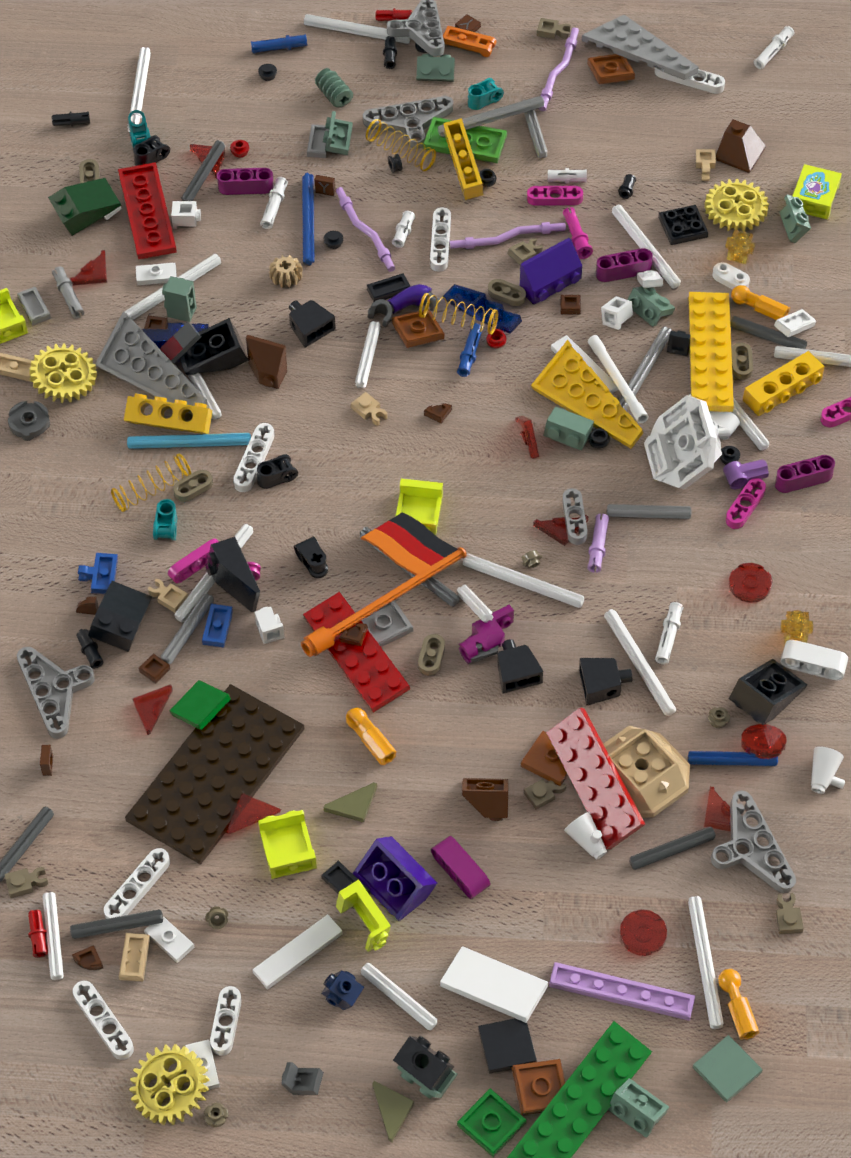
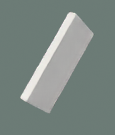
[440,946,548,1023]

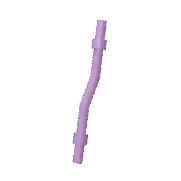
[539,27,579,111]
[336,187,395,272]
[449,222,566,249]

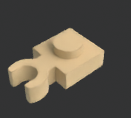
[351,392,388,426]
[148,579,188,613]

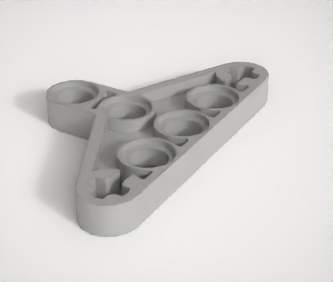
[387,0,444,56]
[363,96,453,149]
[17,647,95,739]
[711,791,796,893]

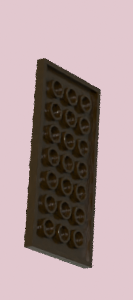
[125,684,304,865]

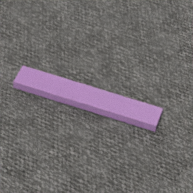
[549,962,695,1021]

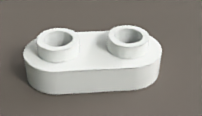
[712,262,750,290]

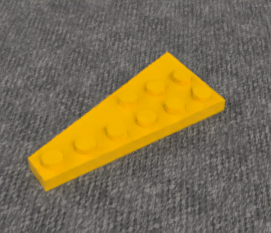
[531,340,644,449]

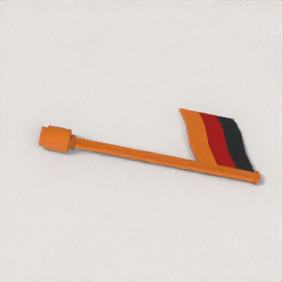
[301,512,467,657]

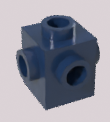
[321,970,364,1010]

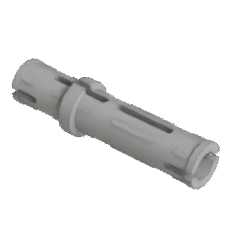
[52,266,85,319]

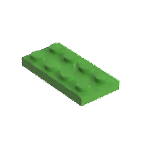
[423,117,507,163]

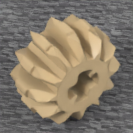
[269,255,303,288]

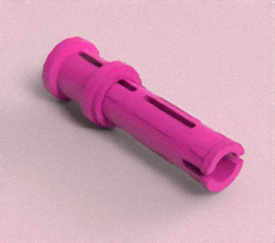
[563,207,593,259]

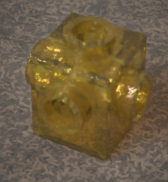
[725,230,755,264]
[781,610,813,644]

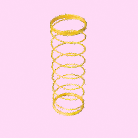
[366,119,436,171]
[419,293,498,334]
[111,453,191,512]

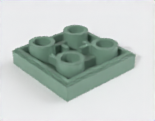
[693,1035,763,1103]

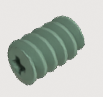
[315,68,353,107]

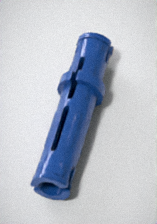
[251,34,308,54]
[457,323,483,377]

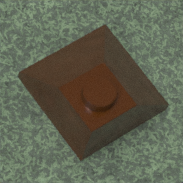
[716,119,766,173]
[246,335,288,389]
[462,778,508,821]

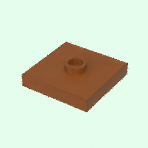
[587,54,635,84]
[392,309,445,348]
[520,731,568,786]
[512,1059,565,1115]

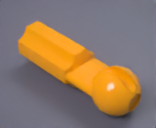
[731,285,790,320]
[346,707,397,765]
[718,969,759,1040]

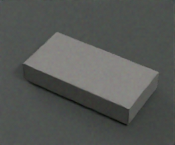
[307,124,328,158]
[17,287,51,325]

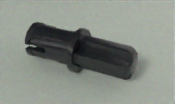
[383,36,397,69]
[51,111,90,127]
[76,629,104,669]

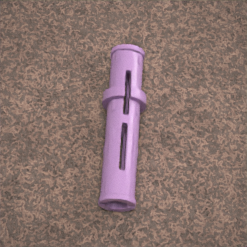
[587,514,609,573]

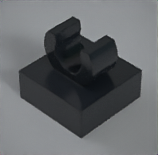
[667,330,691,356]

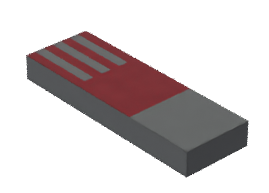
[160,321,201,364]

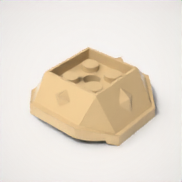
[603,726,690,818]

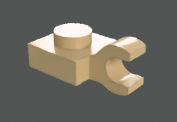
[696,149,716,181]

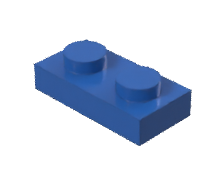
[202,604,233,648]

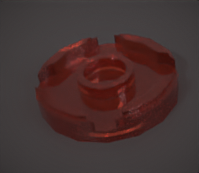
[728,563,773,603]
[741,724,787,759]
[620,909,667,956]

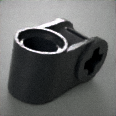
[133,135,170,166]
[257,454,298,489]
[294,536,328,578]

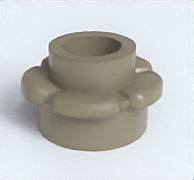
[521,550,542,569]
[708,707,730,728]
[205,906,229,929]
[204,1103,228,1127]

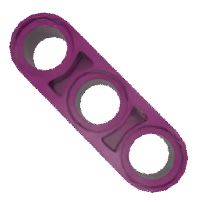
[217,168,274,195]
[596,248,653,282]
[775,455,835,493]
[431,836,491,899]

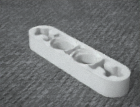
[655,66,725,94]
[430,207,451,272]
[234,423,274,492]
[104,848,170,919]
[73,981,134,1060]

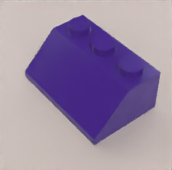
[520,238,582,305]
[352,836,438,921]

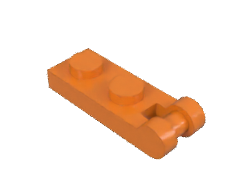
[443,26,497,57]

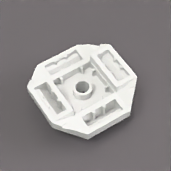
[644,395,722,489]

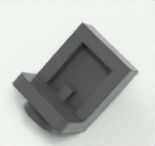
[281,1062,324,1095]

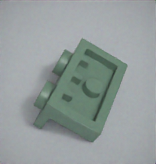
[779,194,811,243]
[608,1078,669,1138]

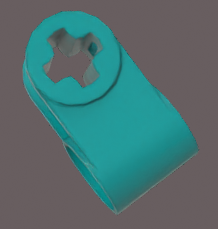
[467,78,504,110]
[128,110,151,148]
[153,499,178,541]

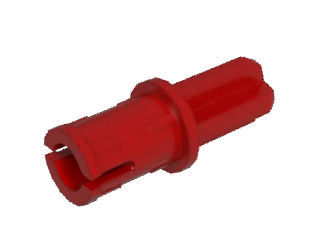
[375,8,412,21]
[28,910,48,958]

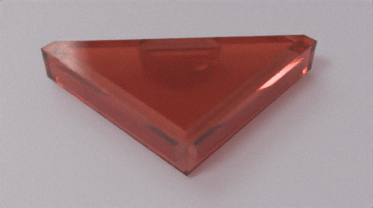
[190,144,225,178]
[70,250,107,286]
[515,416,539,459]
[533,515,589,546]
[132,684,173,735]
[704,786,731,831]
[225,793,281,834]

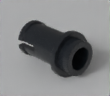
[618,174,636,199]

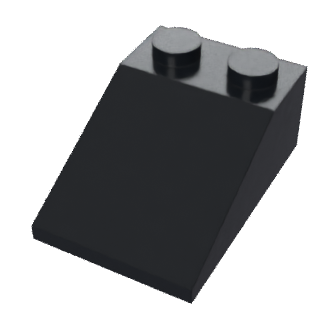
[180,318,249,375]
[205,537,260,612]
[88,581,152,652]
[728,659,808,725]

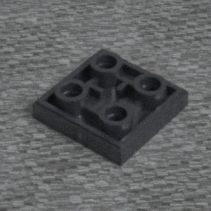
[658,205,708,245]
[478,1018,537,1074]

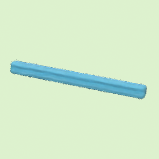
[127,433,251,449]

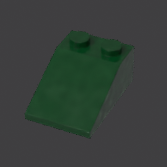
[48,178,122,236]

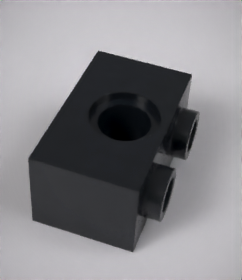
[393,1035,454,1091]

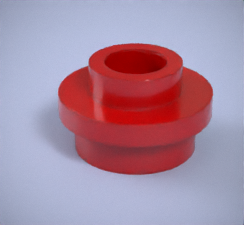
[230,140,249,158]
[486,329,506,348]

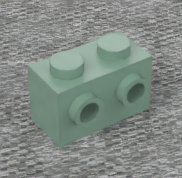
[162,276,197,322]
[543,406,594,451]

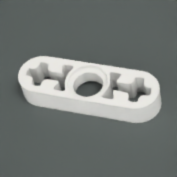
[210,986,242,1056]

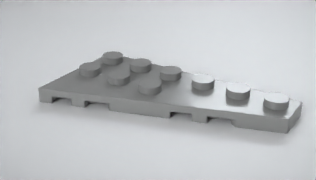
[582,15,699,80]
[95,311,207,415]

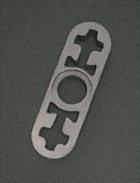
[562,488,587,545]

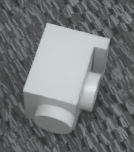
[171,201,201,229]
[601,296,633,330]
[254,607,285,644]

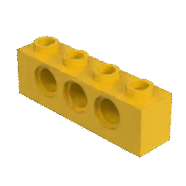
[443,118,484,200]
[743,351,824,416]
[124,393,212,434]

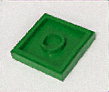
[169,680,231,730]
[457,1088,527,1158]

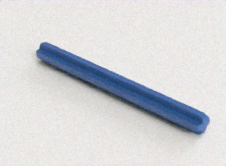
[302,173,315,266]

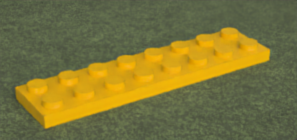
[688,292,734,412]

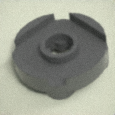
[8,401,50,441]

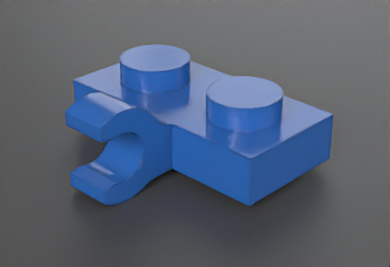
[78,553,118,594]

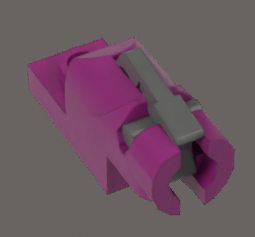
[458,604,514,664]

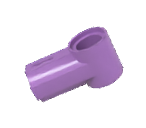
[723,459,769,490]

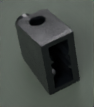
[289,300,336,348]
[497,639,543,694]
[579,658,633,705]

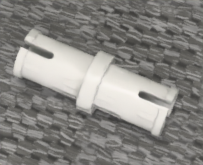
[548,168,587,184]
[392,211,415,248]

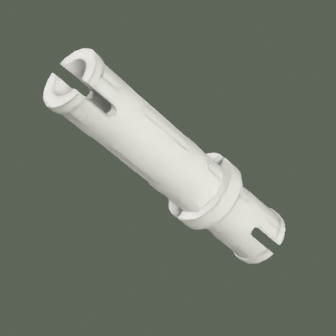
[754,26,795,69]
[260,177,288,229]
[655,602,684,665]

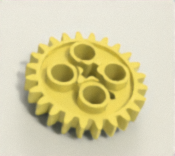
[705,179,769,232]
[29,343,97,403]
[129,1044,209,1125]

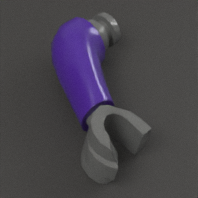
[368,284,441,328]

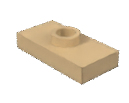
[119,933,150,982]

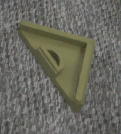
[324,782,377,822]
[372,1081,414,1142]

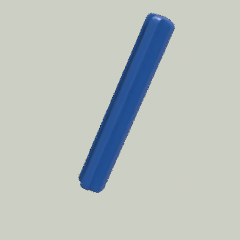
[688,751,778,766]

